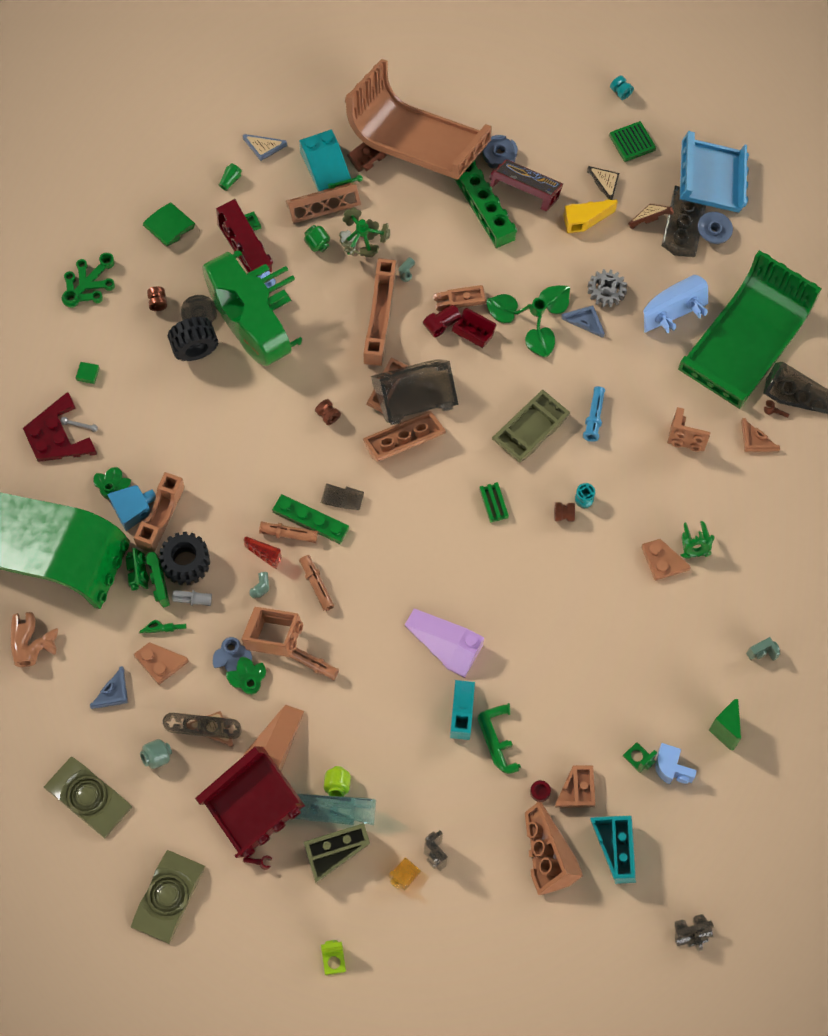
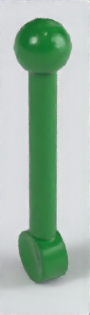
[328,175,363,189]

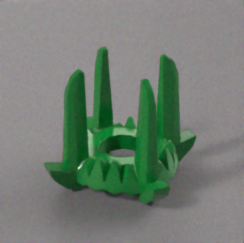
[680,521,715,559]

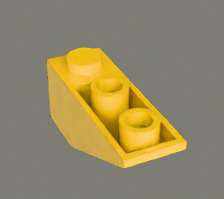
[563,199,618,233]

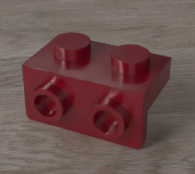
[451,308,497,348]

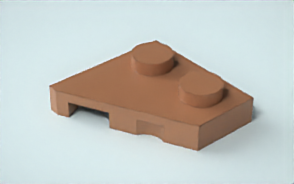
[641,539,691,581]
[134,642,189,685]
[555,765,595,808]

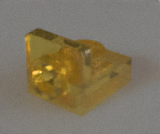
[389,857,421,891]

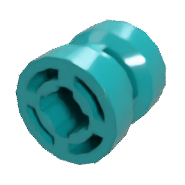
[610,75,634,100]
[575,483,595,508]

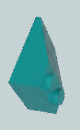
[299,129,351,192]

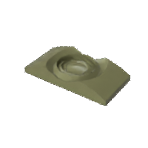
[492,389,570,463]
[44,756,132,839]
[131,850,205,944]

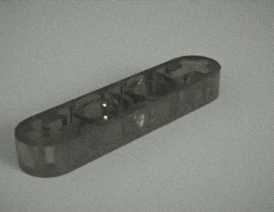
[163,713,242,739]

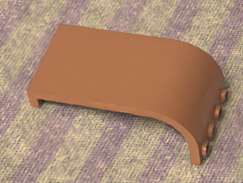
[345,59,492,180]

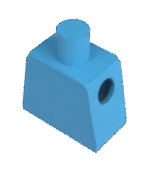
[107,485,156,531]

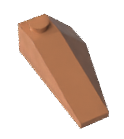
[244,705,304,771]

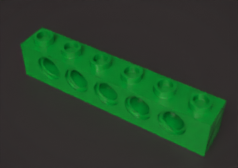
[454,160,517,248]

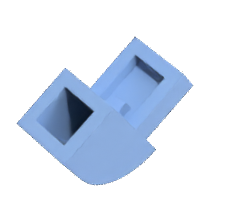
[655,743,697,784]

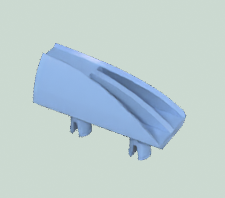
[643,275,708,333]

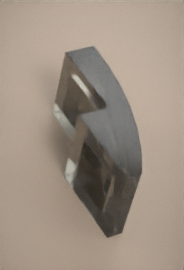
[321,483,364,510]

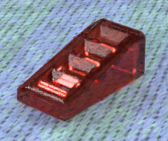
[244,536,282,569]

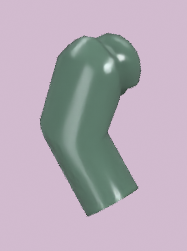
[398,257,415,282]
[249,572,269,598]

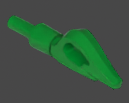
[139,620,187,634]

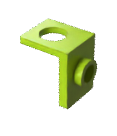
[321,940,346,975]

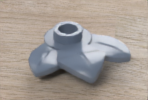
[212,637,252,672]

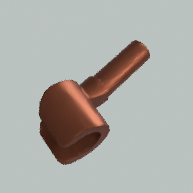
[764,400,789,418]

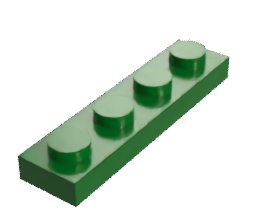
[272,494,349,544]

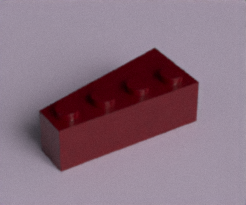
[216,199,273,273]

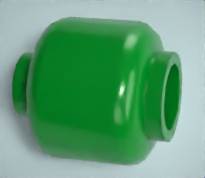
[304,225,330,252]

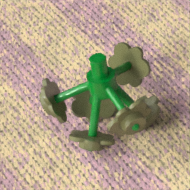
[339,207,390,257]

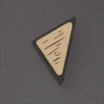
[587,166,620,200]

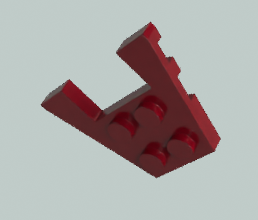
[23,392,97,462]

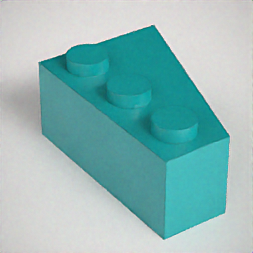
[590,816,636,884]

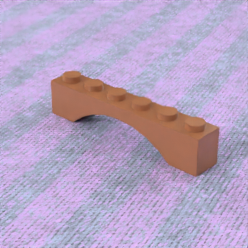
[363,258,396,366]

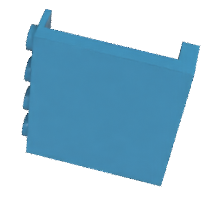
[680,131,749,213]

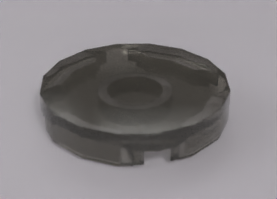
[180,295,217,322]

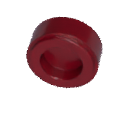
[530,780,551,802]

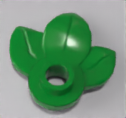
[93,467,131,500]
[226,657,266,695]

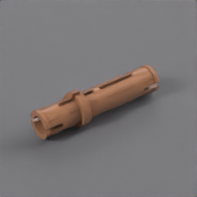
[259,521,318,543]
[299,555,335,611]
[290,647,339,680]

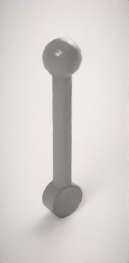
[60,417,98,432]

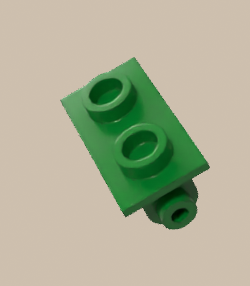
[125,548,149,590]

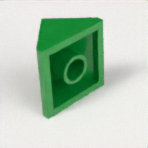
[709,699,741,750]

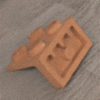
[667,407,711,452]

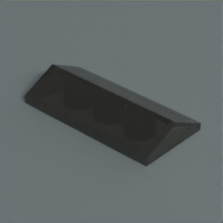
[661,185,706,257]

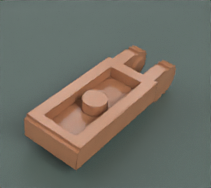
[433,285,486,311]

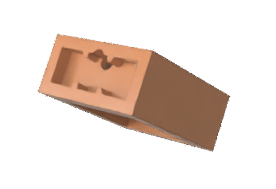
[241,607,303,657]

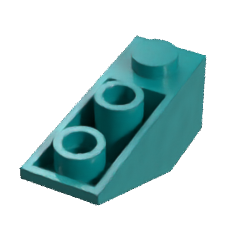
[450,680,475,740]

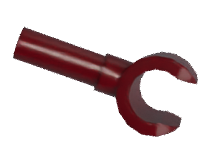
[243,855,272,870]

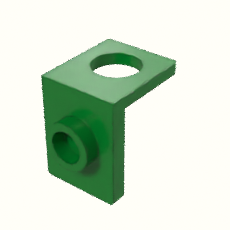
[623,742,657,773]

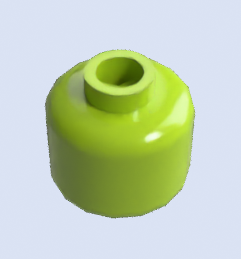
[324,766,351,798]

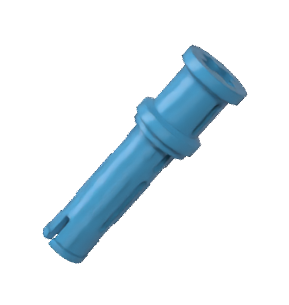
[583,386,605,442]

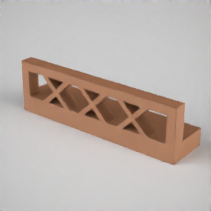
[286,182,361,223]

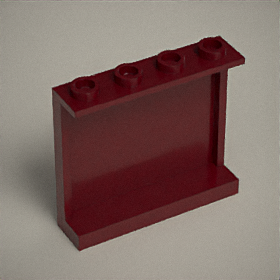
[195,746,305,858]

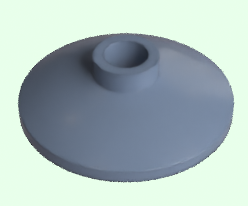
[698,212,733,244]

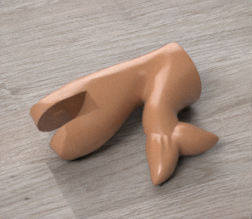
[11,612,58,667]

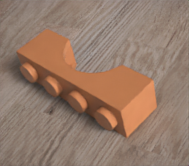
[134,472,185,552]

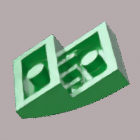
[143,202,195,246]

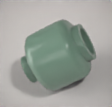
[140,739,172,769]

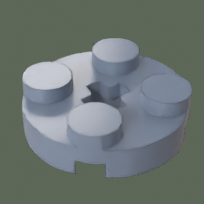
[482,135,518,168]

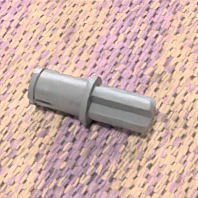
[172,590,212,606]

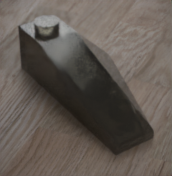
[763,362,828,414]

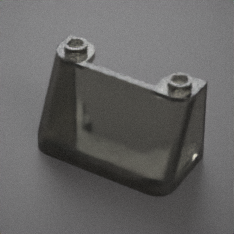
[371,359,459,425]

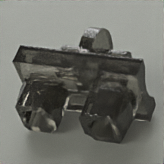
[674,914,714,951]

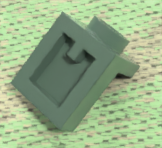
[746,637,780,661]

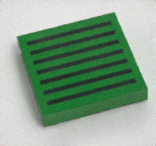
[609,121,656,162]

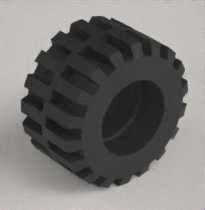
[167,317,219,361]
[159,532,210,585]

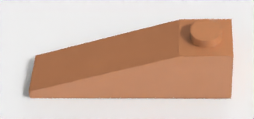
[525,802,583,895]

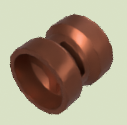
[147,286,167,311]
[315,399,341,425]
[554,502,575,522]

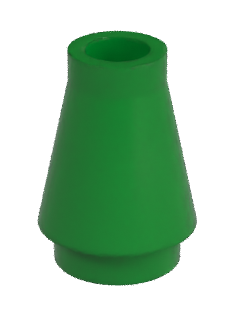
[218,163,242,191]

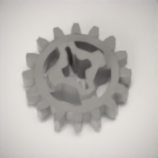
[588,269,627,307]

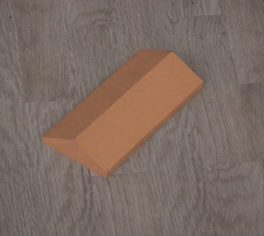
[363,411,446,462]

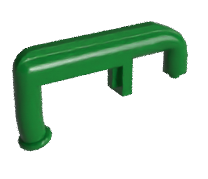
[478,703,521,774]

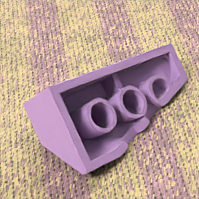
[405,609,484,678]

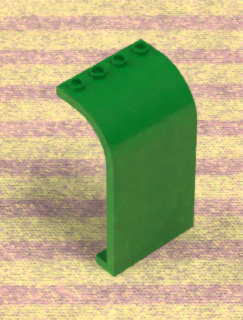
[678,250,822,409]
[0,492,130,609]

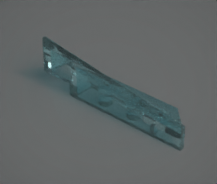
[294,794,376,825]

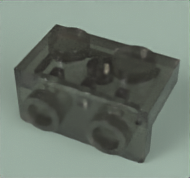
[424,830,448,871]

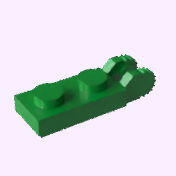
[146,552,170,607]

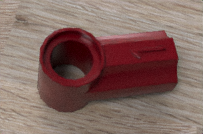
[423,305,461,337]

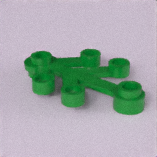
[62,253,115,307]

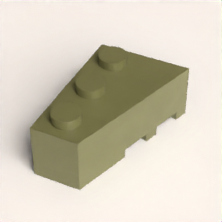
[304,823,370,884]

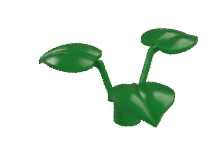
[486,285,570,357]

